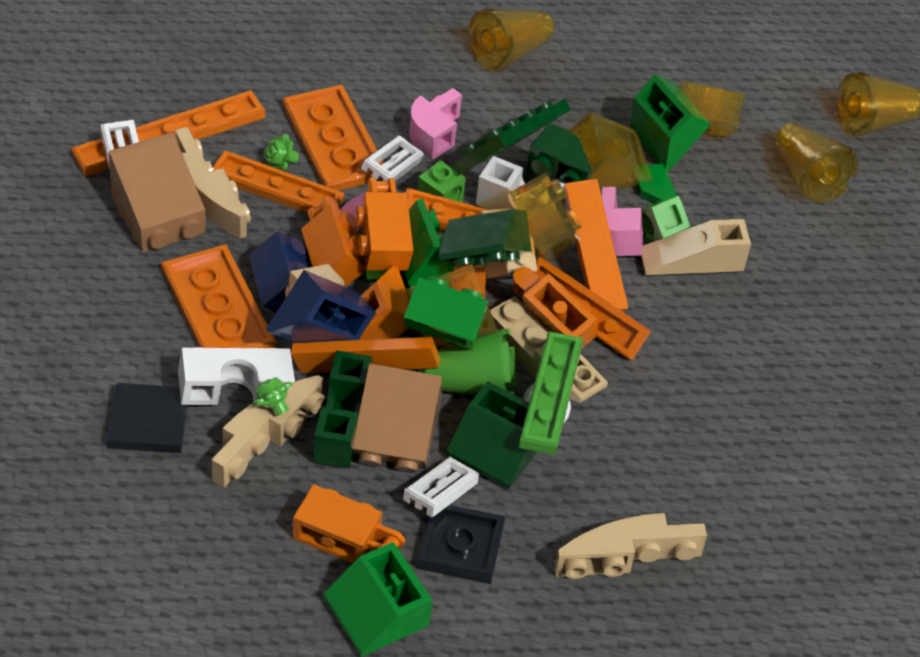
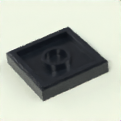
[106,383,188,453]
[416,505,506,584]

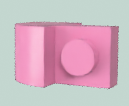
[409,88,462,160]
[602,187,643,256]

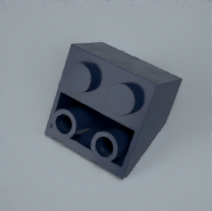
[249,231,313,313]
[266,270,376,343]

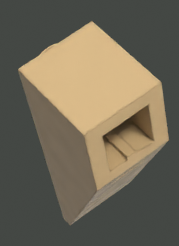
[640,219,751,275]

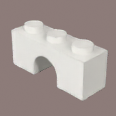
[476,156,573,240]
[178,347,295,405]

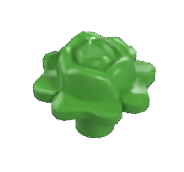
[264,134,299,171]
[252,377,293,416]

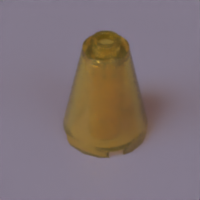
[468,9,554,71]
[835,72,920,136]
[775,123,859,203]

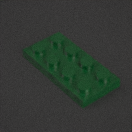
[452,99,571,175]

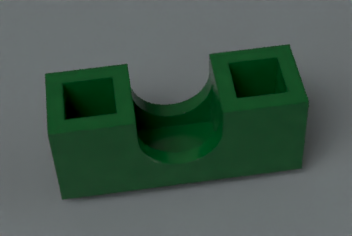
[314,350,372,469]

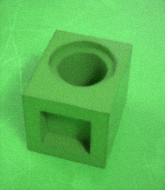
[417,160,466,203]
[641,196,691,243]

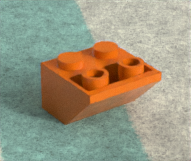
[359,266,410,340]

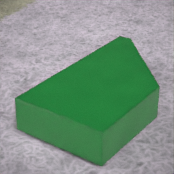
[631,163,677,203]

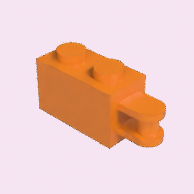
[356,177,413,270]
[301,195,366,287]
[513,267,598,349]
[293,484,405,563]

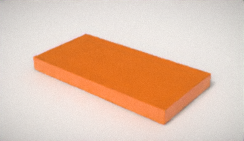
[282,85,384,191]
[161,244,277,348]

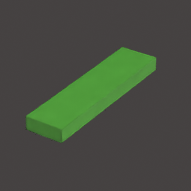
[519,331,584,455]

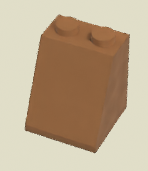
[108,132,206,252]
[352,363,442,473]

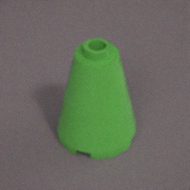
[419,328,517,396]

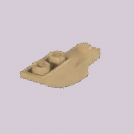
[175,127,251,238]
[486,296,608,403]
[212,375,325,488]
[554,513,707,579]

